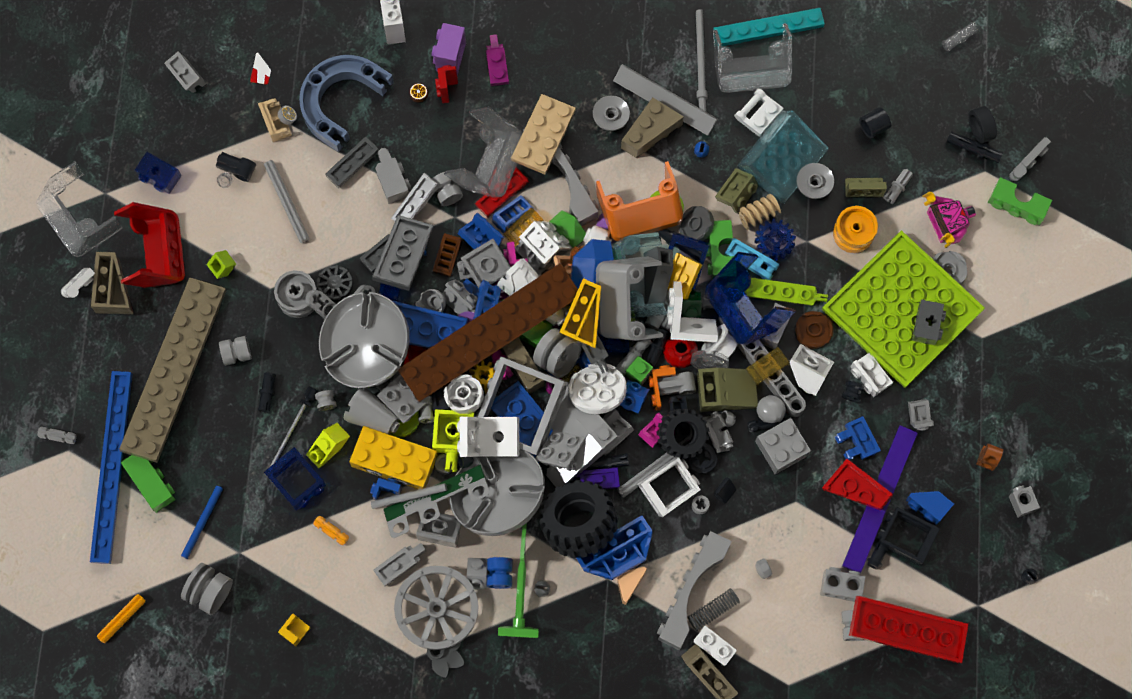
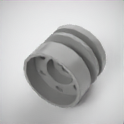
[181,563,233,615]

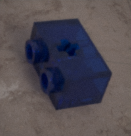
[135,152,182,194]

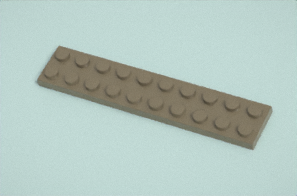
[119,278,226,463]

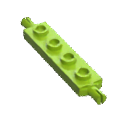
[725,276,828,306]

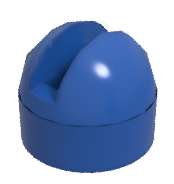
[694,141,709,158]

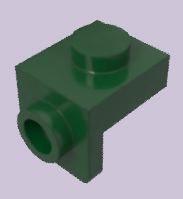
[681,290,702,318]

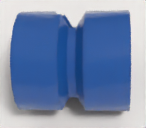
[487,557,513,589]

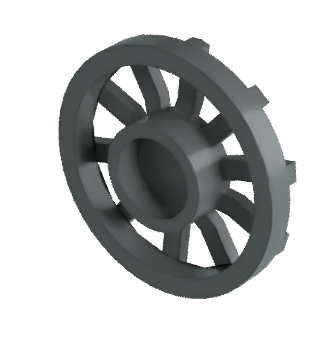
[317,265,353,300]

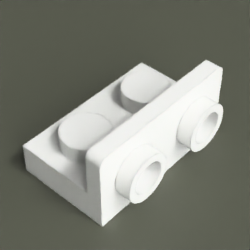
[851,353,893,397]
[694,626,737,666]

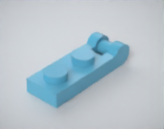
[724,238,779,280]

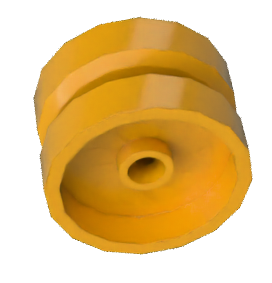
[833,206,878,253]

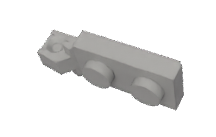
[373,543,426,586]

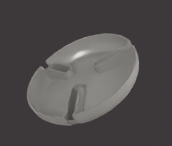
[319,292,410,388]
[450,448,545,536]

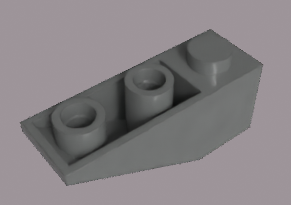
[644,246,673,311]

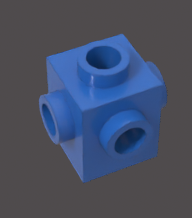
[620,380,650,413]

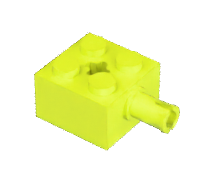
[432,409,475,472]

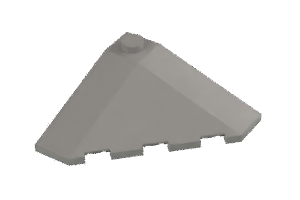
[546,384,619,487]

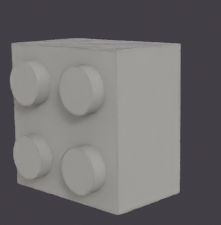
[755,418,811,474]

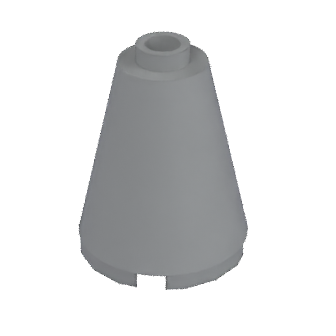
[344,388,400,435]

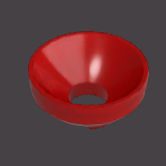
[663,337,698,368]

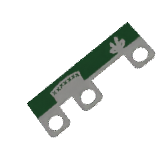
[383,465,489,538]

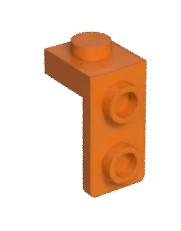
[648,365,676,411]

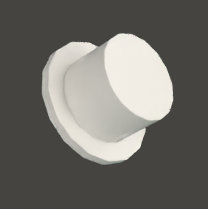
[701,324,738,361]

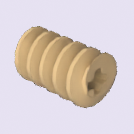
[739,194,781,230]

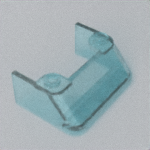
[611,232,667,318]

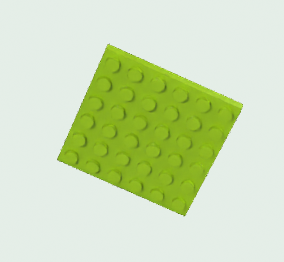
[822,230,985,388]

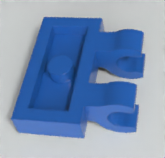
[835,416,881,460]

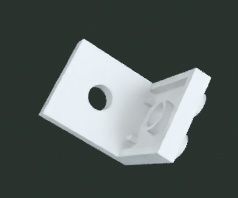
[667,281,718,342]
[457,417,519,457]

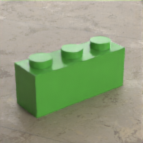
[121,455,176,513]

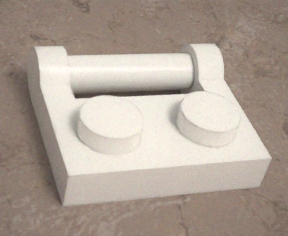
[734,88,783,137]
[61,268,95,298]

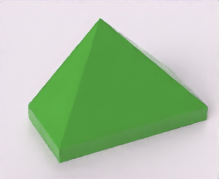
[549,210,586,249]

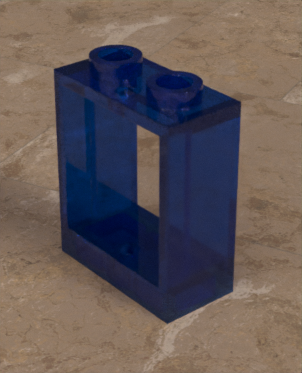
[668,232,710,289]
[264,447,326,510]

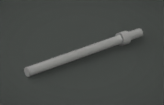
[696,10,708,112]

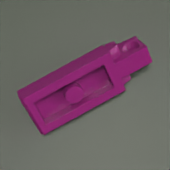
[486,34,509,86]

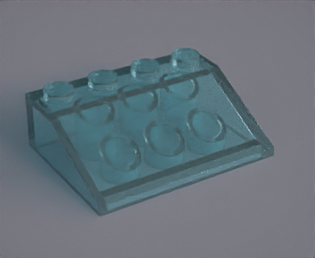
[737,110,829,203]

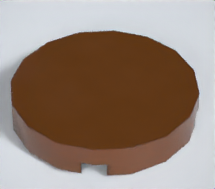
[795,311,833,349]

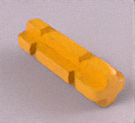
[313,516,349,545]

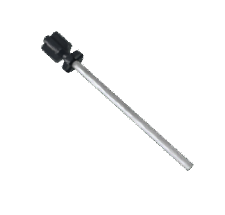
[268,386,318,471]

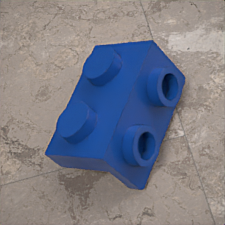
[458,213,504,249]

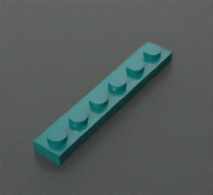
[713,8,825,47]

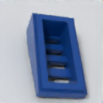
[492,195,533,234]

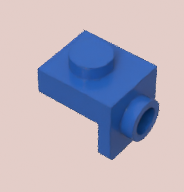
[370,478,402,500]

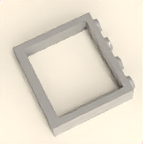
[475,357,569,455]

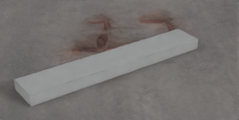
[613,64,718,136]

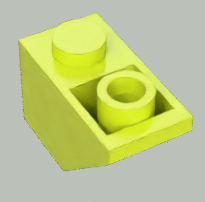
[306,423,350,468]

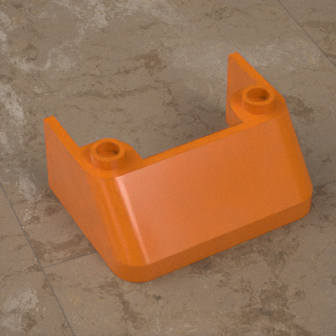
[596,161,683,241]

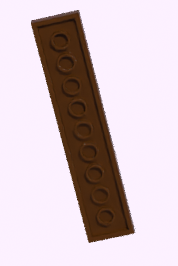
[398,263,578,402]

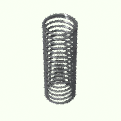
[688,588,740,631]

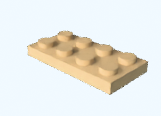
[511,94,576,175]

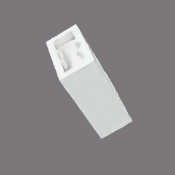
[380,0,406,45]
[637,457,701,517]

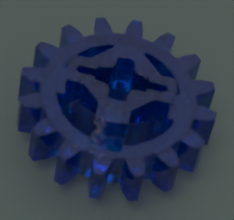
[754,219,796,260]

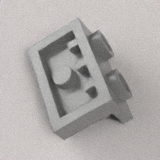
[443,279,478,315]

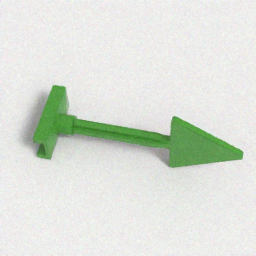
[498,523,539,638]

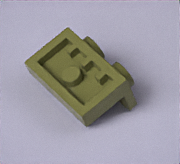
[715,168,758,214]
[845,178,887,197]

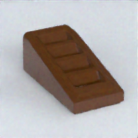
[432,233,462,277]

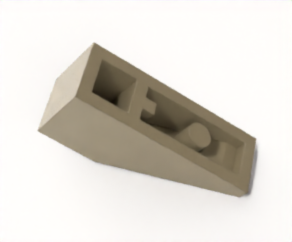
[681,644,738,699]

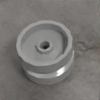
[274,270,319,318]
[533,328,581,378]

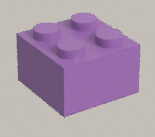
[432,23,466,75]

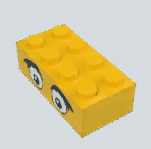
[349,426,438,490]

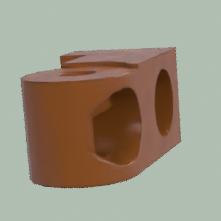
[976,443,1003,471]

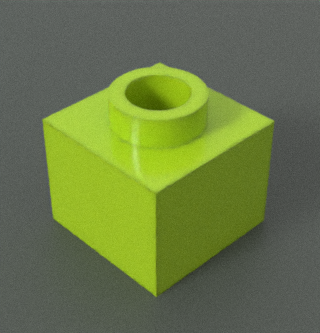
[206,250,236,279]

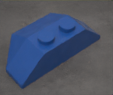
[571,239,614,289]
[576,515,653,580]

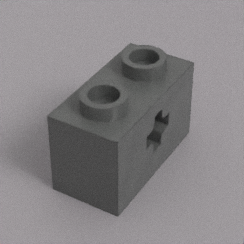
[912,300,946,345]

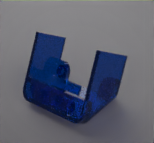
[705,252,796,345]

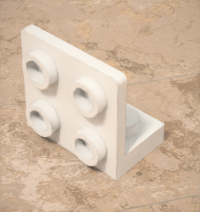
[519,221,571,264]

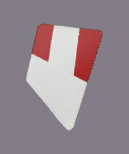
[250,53,271,84]

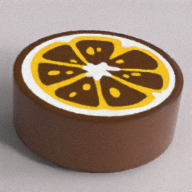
[409,83,428,103]

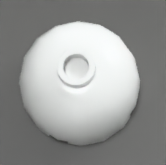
[444,375,484,414]

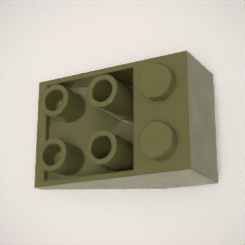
[697,368,758,412]

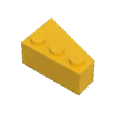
[560,278,601,349]

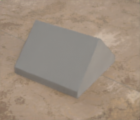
[416,511,462,548]

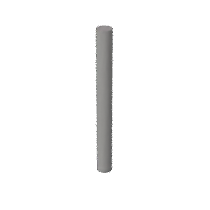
[371,483,447,509]

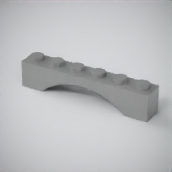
[523,129,600,226]
[657,531,732,651]

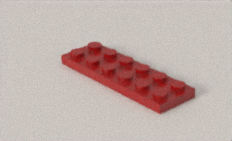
[849,596,968,663]

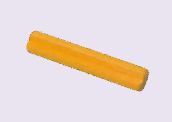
[97,594,145,643]

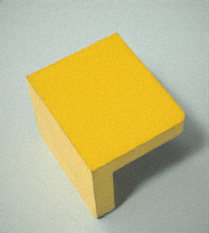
[278,613,310,646]

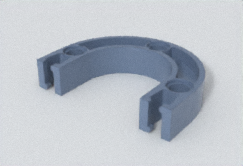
[299,55,394,153]

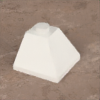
[789,344,834,396]

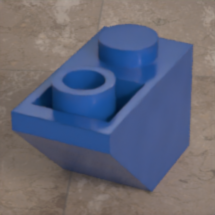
[906,491,954,525]

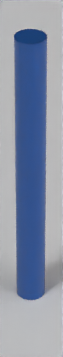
[181,485,223,559]

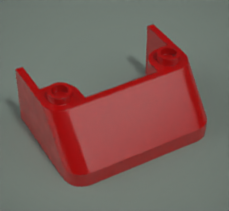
[114,202,185,288]

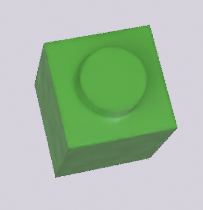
[626,356,653,386]

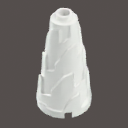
[497,258,566,326]

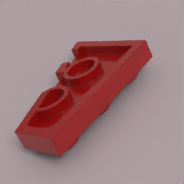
[822,459,893,511]

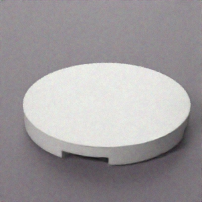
[568,364,627,414]

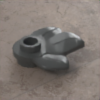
[427,638,464,678]

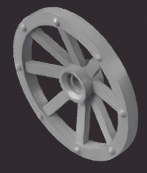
[394,566,478,650]

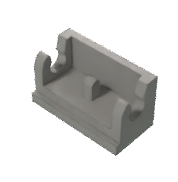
[164,51,207,93]

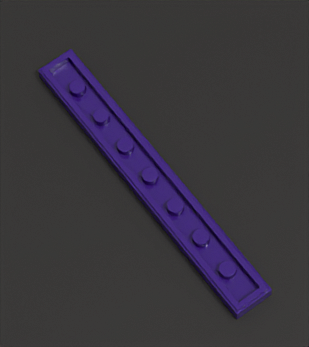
[842,425,917,573]

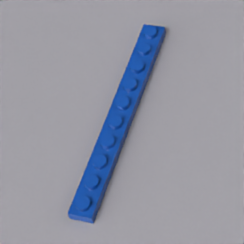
[90,371,132,564]

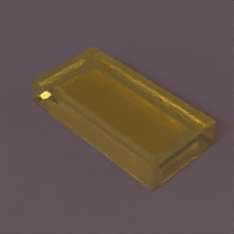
[746,347,789,385]

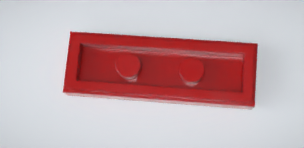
[475,167,529,218]

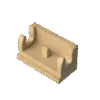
[258,99,292,142]

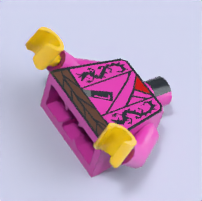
[922,192,976,248]

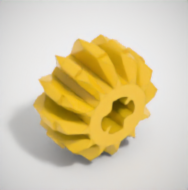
[469,360,495,394]

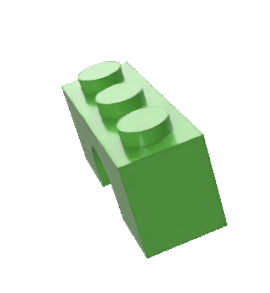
[988,177,1052,226]
[706,220,736,281]

